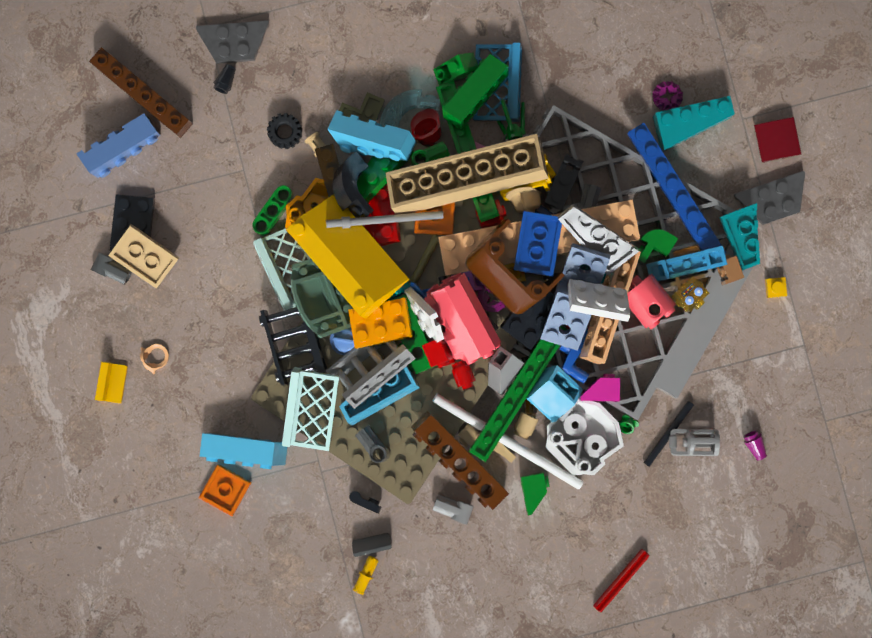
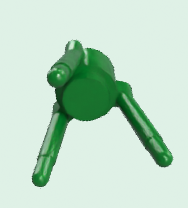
[497,100,526,141]

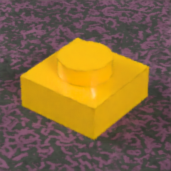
[765,277,787,298]

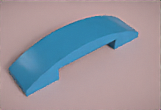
[646,246,728,281]

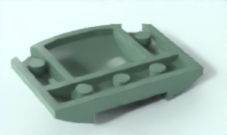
[291,259,354,338]

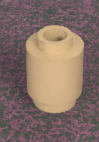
[514,411,539,440]

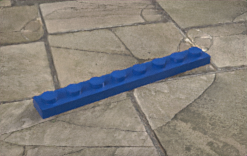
[627,123,726,254]

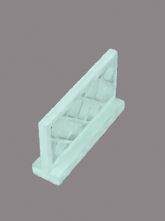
[253,228,311,310]
[282,367,339,451]

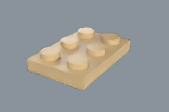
[108,224,179,289]

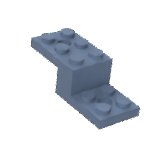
[540,243,611,351]

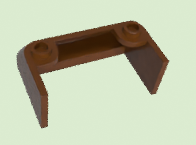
[466,219,565,314]

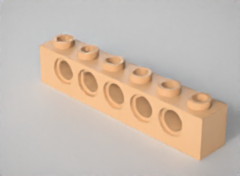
[579,251,641,364]

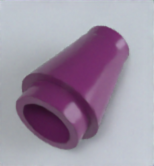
[743,430,767,461]

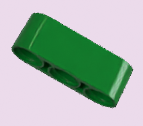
[252,185,294,236]

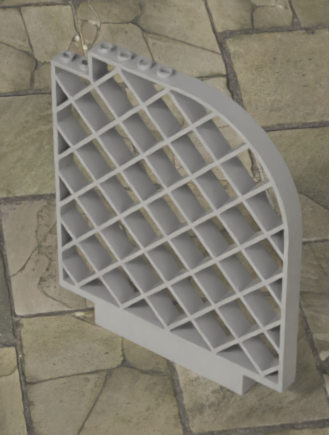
[496,105,753,420]

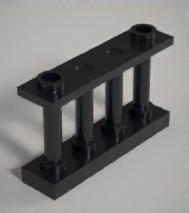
[259,306,327,386]

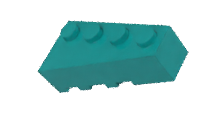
[652,96,735,152]

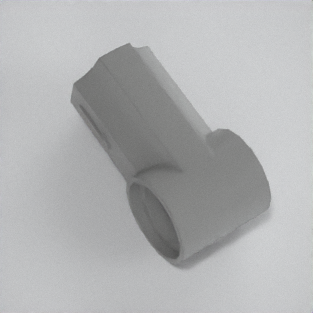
[433,494,474,525]

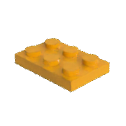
[348,298,413,349]

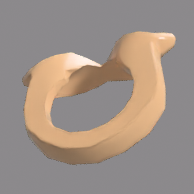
[140,344,169,374]

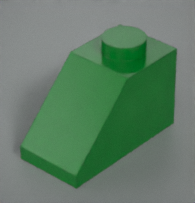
[520,472,550,516]

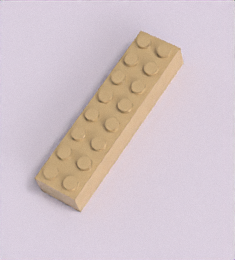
[386,134,549,215]

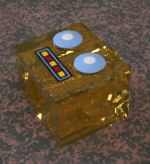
[671,276,709,313]

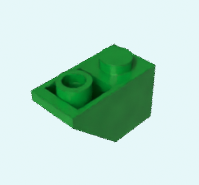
[433,52,478,86]

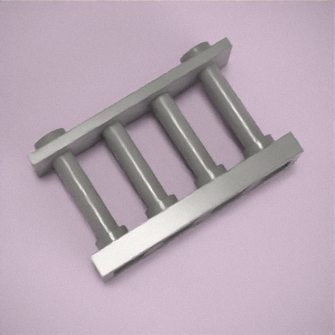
[326,341,415,409]

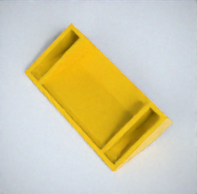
[286,195,409,319]

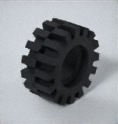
[267,113,302,149]

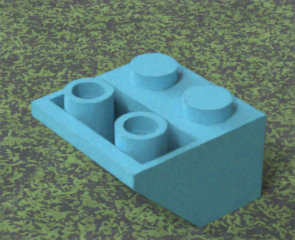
[526,365,583,422]

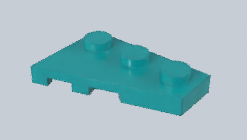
[719,203,760,271]

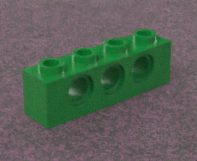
[389,293,438,374]

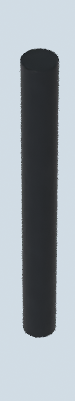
[643,401,694,467]

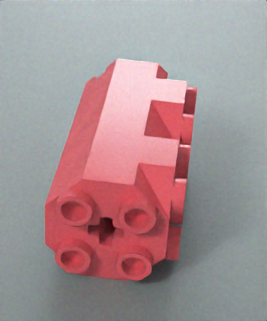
[424,273,501,365]

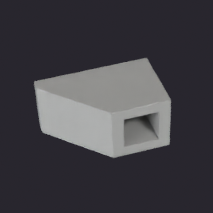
[488,346,525,395]

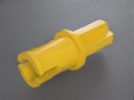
[353,556,378,595]

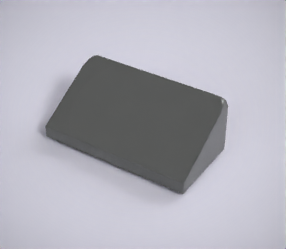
[352,533,392,557]

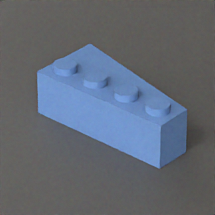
[76,114,160,178]

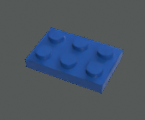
[514,211,562,277]

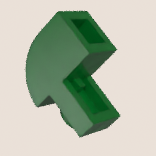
[638,229,678,265]

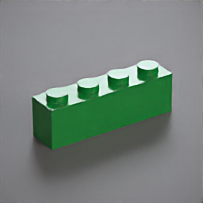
[442,54,509,130]

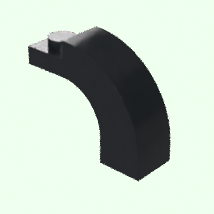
[333,152,374,218]

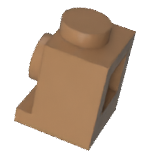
[717,254,744,286]

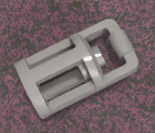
[669,429,720,456]

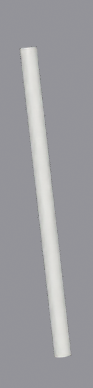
[432,393,583,490]

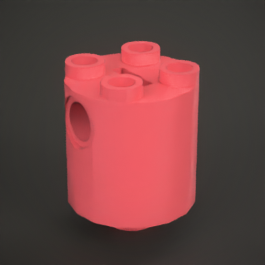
[627,274,676,329]

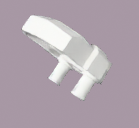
[546,398,624,475]

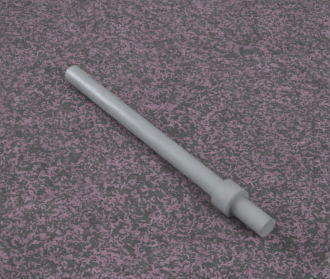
[326,211,443,229]

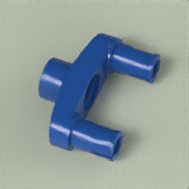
[559,327,589,384]

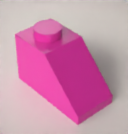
[579,374,620,402]

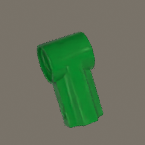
[411,141,450,166]

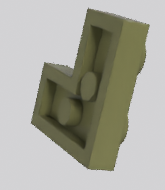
[339,92,385,123]

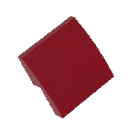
[754,117,802,163]

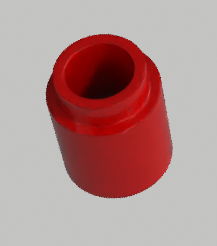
[451,361,476,390]

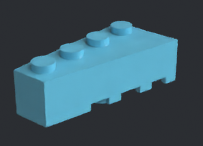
[328,110,416,161]
[339,365,420,425]
[200,433,287,469]

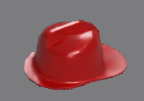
[410,108,442,146]

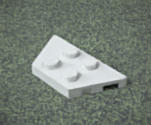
[404,287,444,342]

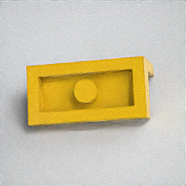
[95,362,128,403]

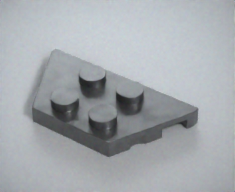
[196,20,269,64]
[734,171,805,225]

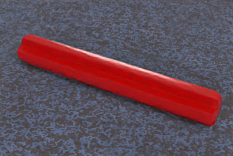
[593,549,650,612]

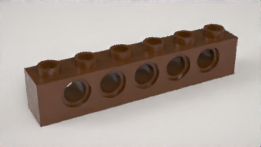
[89,47,193,138]
[411,411,509,510]

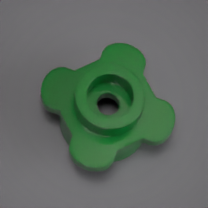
[618,414,639,434]

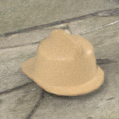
[505,187,542,213]

